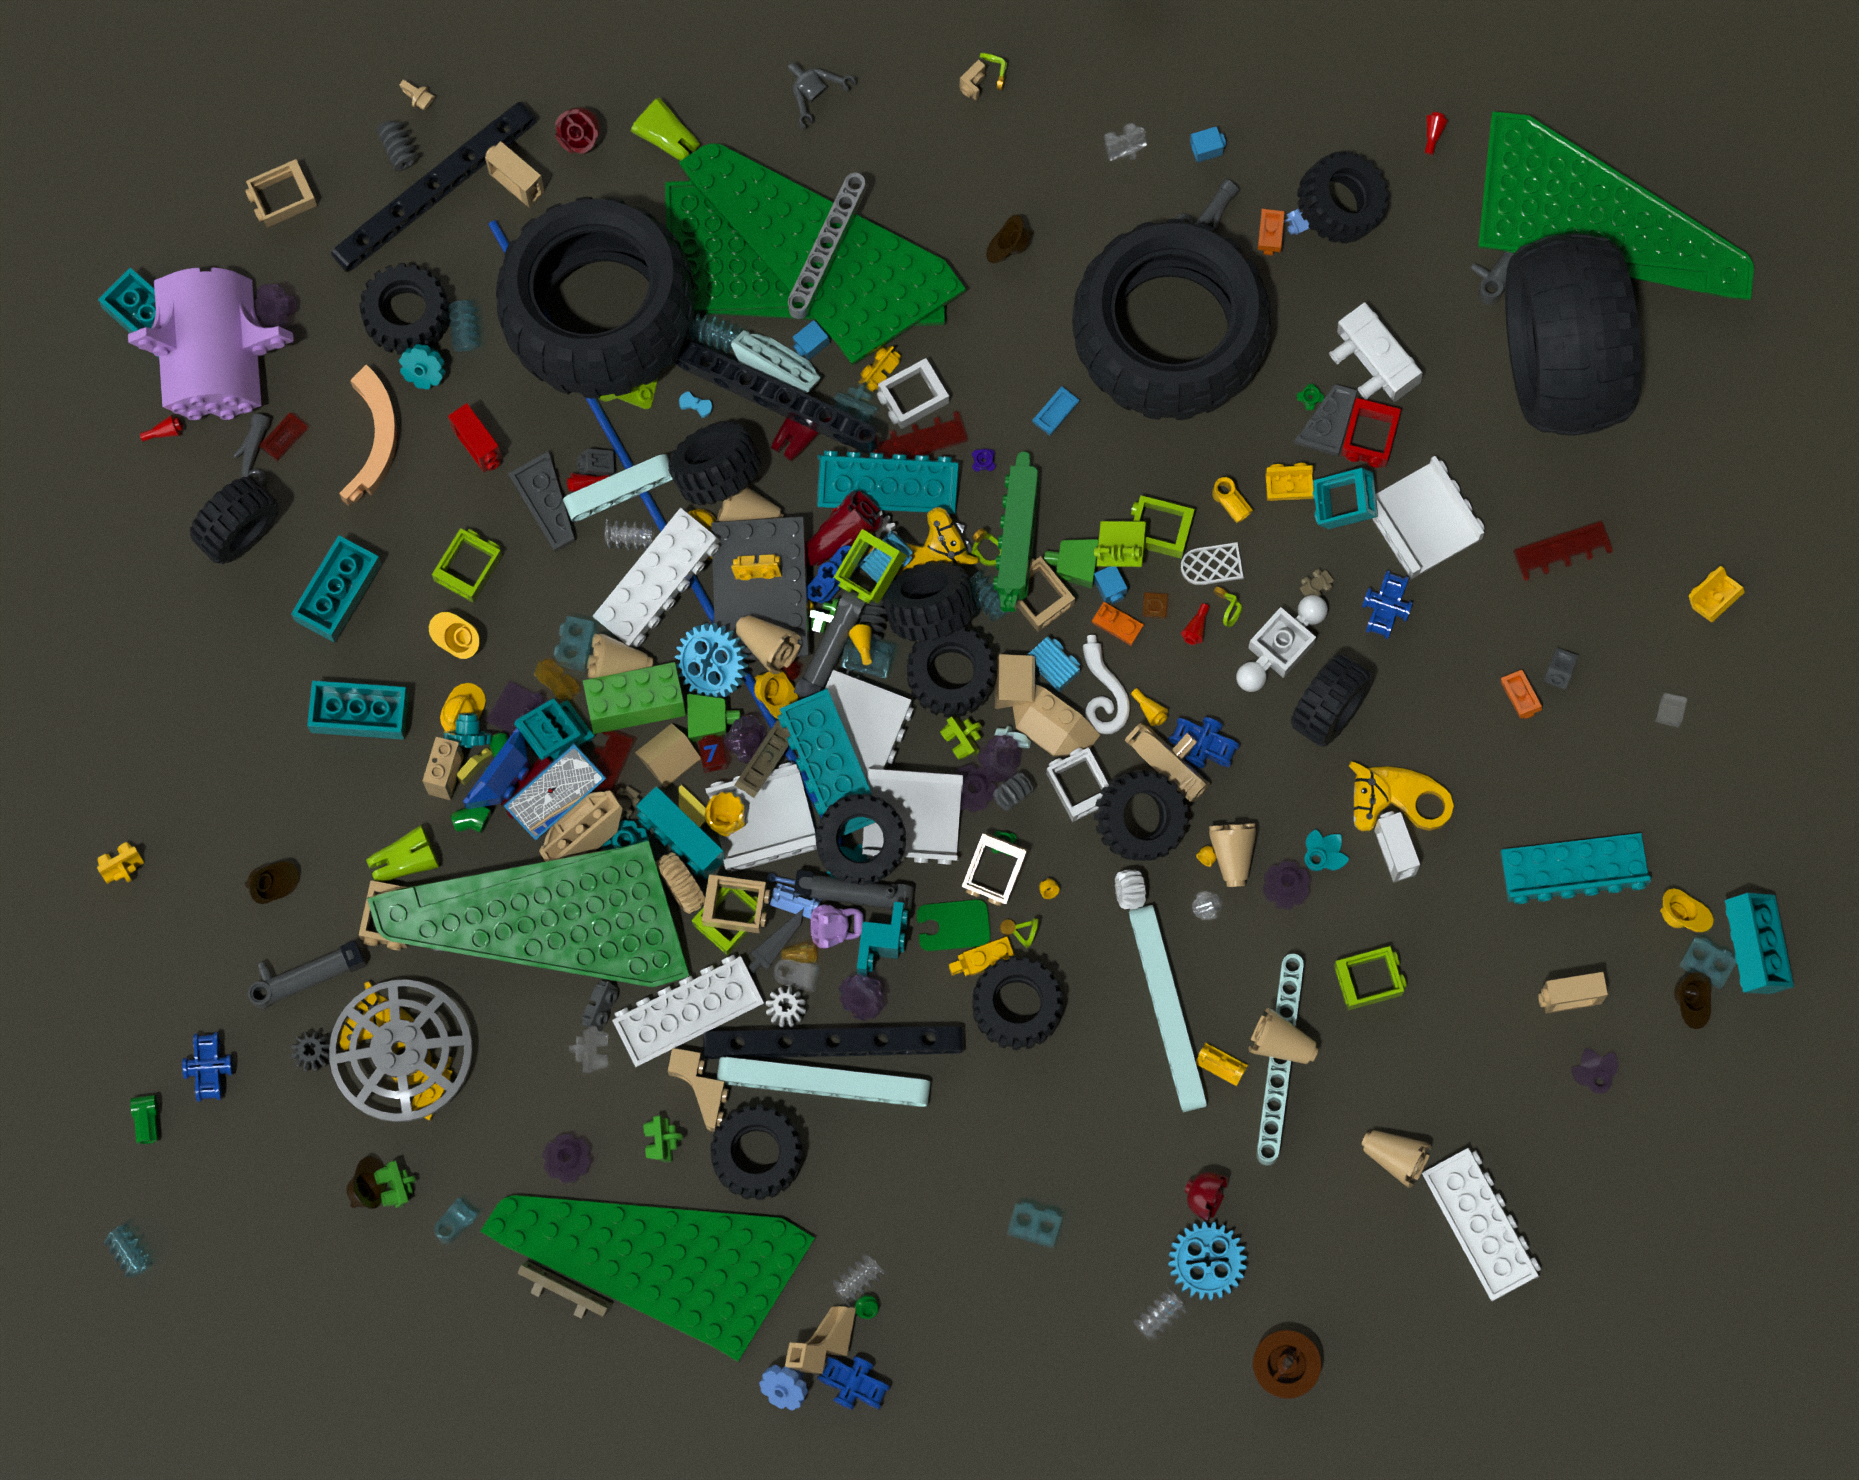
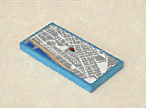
[504,743,606,840]

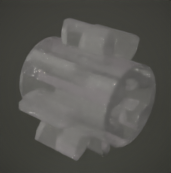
[1192,891,1222,921]

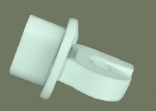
[993,726,1032,750]

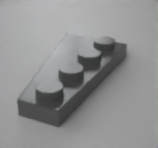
[508,451,575,552]

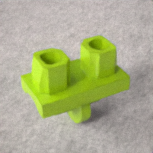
[940,716,982,760]

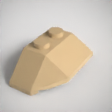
[1012,684,1100,756]
[539,791,623,861]

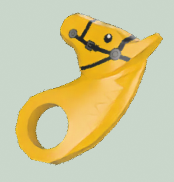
[867,507,978,575]
[1349,761,1454,831]
[336,981,433,1085]

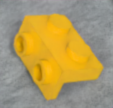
[1265,463,1313,501]
[1689,566,1745,623]

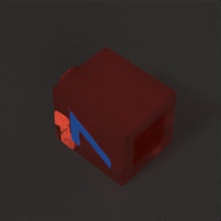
[698,735,727,773]

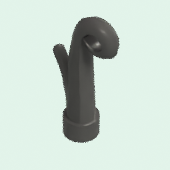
[1176,179,1239,230]
[234,414,270,485]

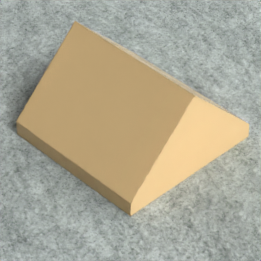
[995,654,1035,709]
[635,723,701,788]

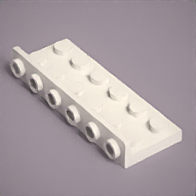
[593,508,721,648]
[612,954,764,1067]
[1422,1148,1541,1301]

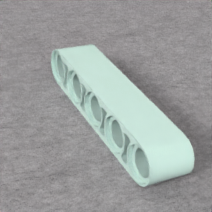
[563,454,672,522]

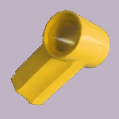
[1212,477,1253,523]

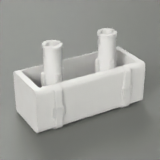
[1329,302,1423,402]

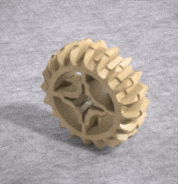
[656,852,705,914]

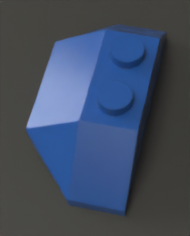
[463,728,529,809]

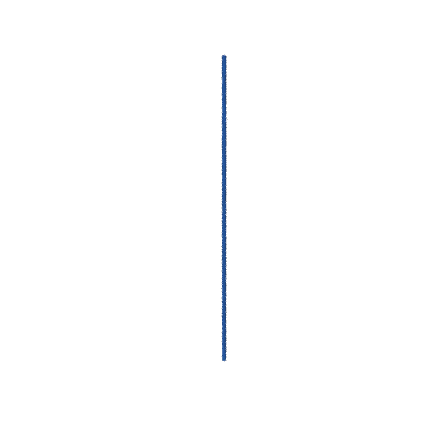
[488,220,845,846]

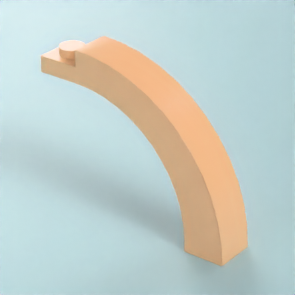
[339,364,397,506]

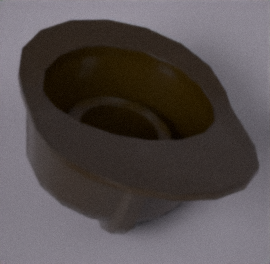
[986,215,1033,263]
[245,861,299,904]
[1674,971,1711,1029]
[346,1156,387,1209]

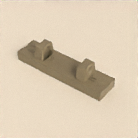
[734,720,790,798]
[517,1261,612,1319]

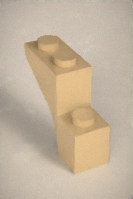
[668,1048,728,1132]
[785,1306,856,1374]

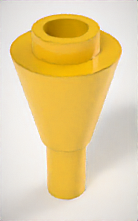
[849,624,872,665]
[1131,688,1168,726]

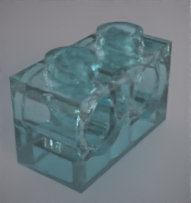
[553,616,596,672]
[841,636,895,678]
[1679,937,1736,989]
[1007,1202,1062,1248]

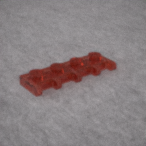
[869,411,967,459]
[1513,522,1612,581]
[590,731,634,793]

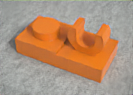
[1257,209,1285,256]
[1092,602,1144,646]
[1501,670,1542,719]

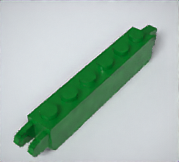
[993,451,1040,612]

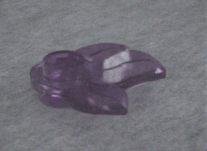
[1571,1049,1618,1094]

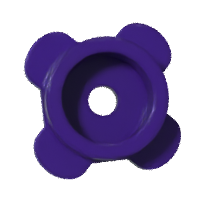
[972,449,995,472]

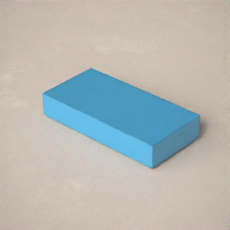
[1033,386,1080,436]

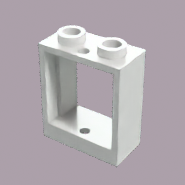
[876,358,949,429]
[1046,747,1109,822]
[1374,811,1420,882]

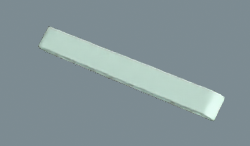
[1129,905,1206,1112]
[1257,954,1304,1166]
[717,1057,931,1107]

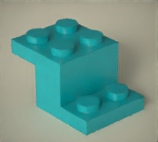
[514,698,594,760]
[857,902,908,979]

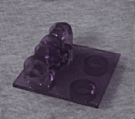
[486,681,548,743]

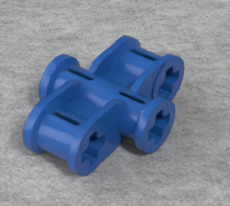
[807,546,863,603]
[1362,570,1413,639]
[1168,717,1240,768]
[182,1032,233,1102]
[817,1357,891,1410]

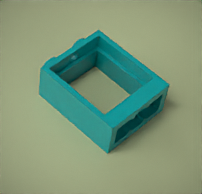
[1313,468,1378,529]

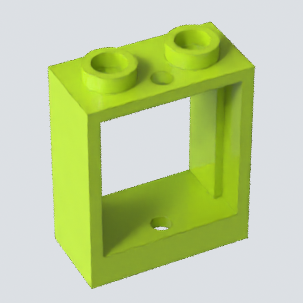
[1131,495,1194,559]
[432,528,502,603]
[833,529,907,604]
[691,887,766,956]
[1334,946,1406,1011]

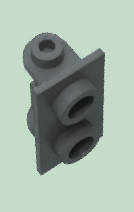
[581,981,619,1033]

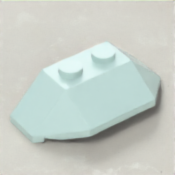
[731,330,820,393]

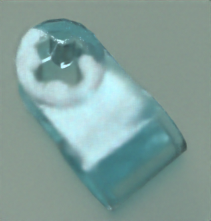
[434,1198,479,1244]

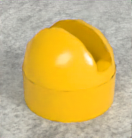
[1196,846,1216,867]
[1039,878,1060,899]

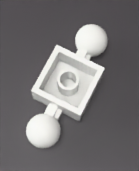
[1236,595,1328,692]

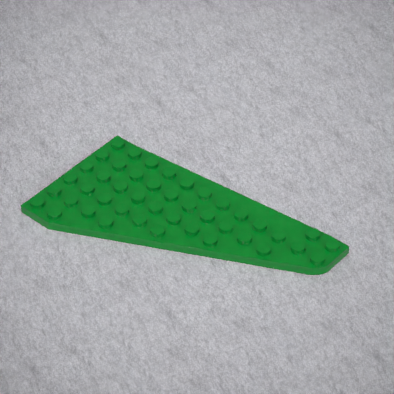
[1478,111,1754,301]
[679,143,966,366]
[665,181,945,326]
[367,840,690,987]
[480,1195,815,1363]

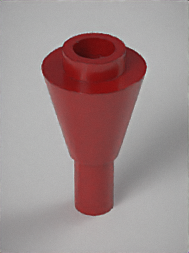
[1424,112,1448,155]
[140,414,183,442]
[567,473,610,493]
[1181,603,1210,645]

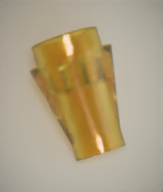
[781,942,817,966]

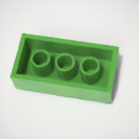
[583,662,686,734]

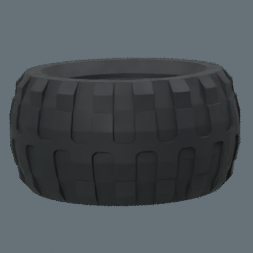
[496,196,696,399]
[1072,219,1271,420]
[1505,233,1641,436]

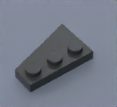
[1293,384,1357,456]

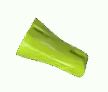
[630,97,700,161]
[366,825,439,882]

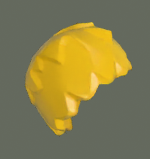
[705,791,745,837]

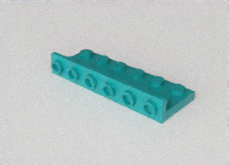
[817,450,958,514]
[777,689,876,839]
[1500,833,1651,904]

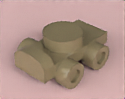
[1299,569,1334,597]
[616,786,641,821]

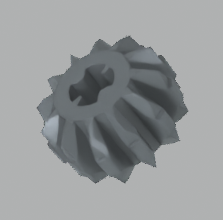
[993,773,1033,811]
[291,1031,330,1072]

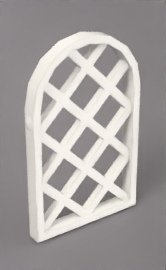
[1181,542,1244,585]

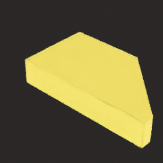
[457,748,492,786]
[679,785,706,828]

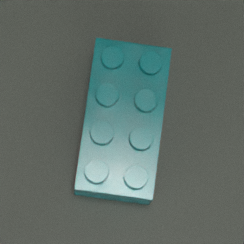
[98,268,159,359]
[291,535,382,643]
[307,681,409,740]
[636,786,725,881]
[1725,893,1794,994]

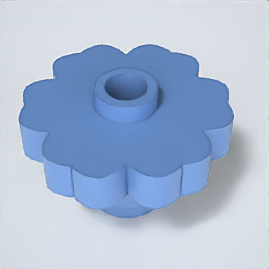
[759,1365,808,1410]

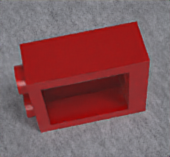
[1341,398,1401,468]
[448,403,503,473]

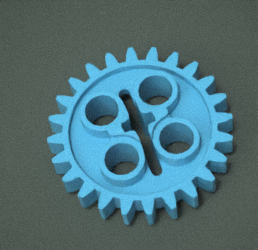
[675,623,748,698]
[1168,1222,1247,1301]

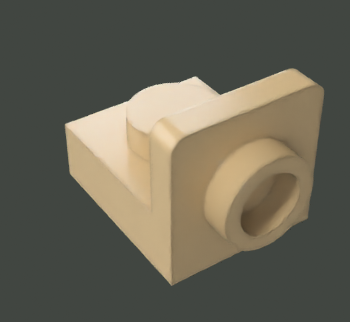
[960,60,985,100]

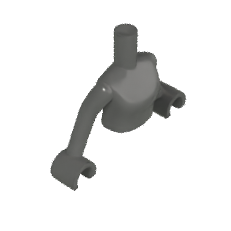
[788,61,855,129]

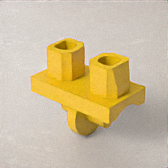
[97,842,144,884]

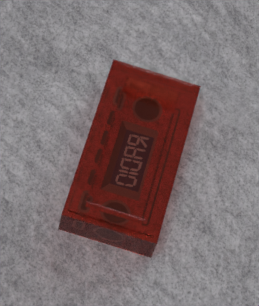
[259,412,308,462]

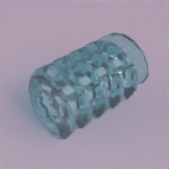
[449,300,481,352]
[690,312,742,353]
[970,569,1009,621]
[104,1223,153,1278]

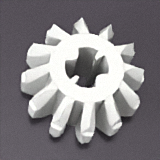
[1114,869,1146,910]
[766,987,806,1028]

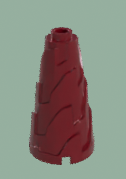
[806,490,883,566]

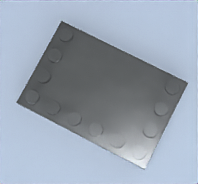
[711,517,810,661]

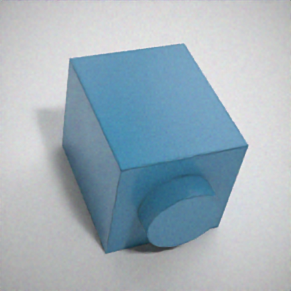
[1190,126,1226,163]
[793,320,830,360]
[1093,567,1127,604]

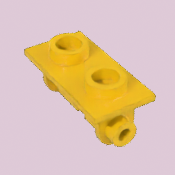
[858,346,901,392]
[731,554,782,580]
[1195,1043,1248,1086]

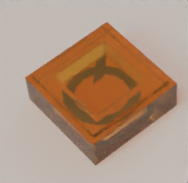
[1142,593,1167,619]

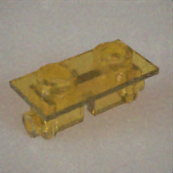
[534,658,581,702]

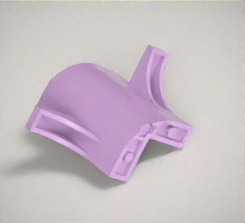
[128,268,294,420]

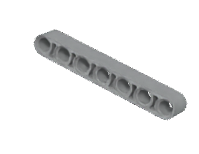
[788,173,866,319]

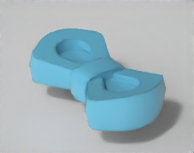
[679,392,713,418]

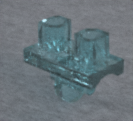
[834,384,878,423]

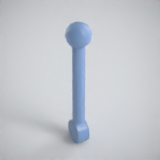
[767,873,795,885]

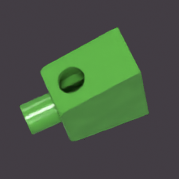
[1044,539,1099,588]
[687,694,740,743]

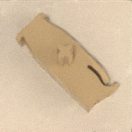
[1125,723,1211,802]

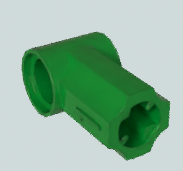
[130,1095,158,1144]

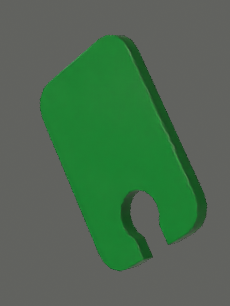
[917,900,990,952]

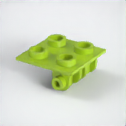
[1094,521,1146,567]

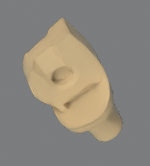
[399,80,435,111]

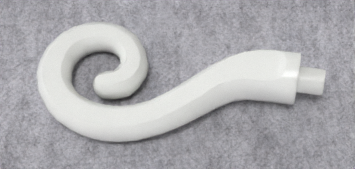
[1083,635,1130,734]

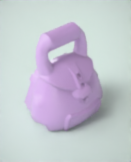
[811,904,863,949]

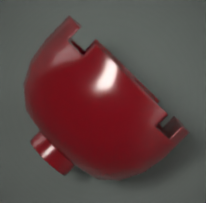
[555,107,602,154]
[1184,1171,1228,1221]

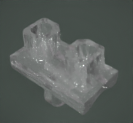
[1104,123,1147,161]
[569,1026,608,1073]

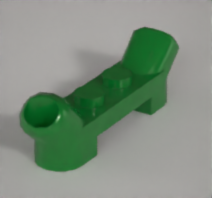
[450,733,509,834]

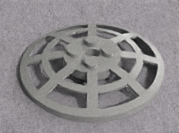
[329,980,473,1122]

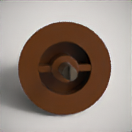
[1253,1330,1321,1399]

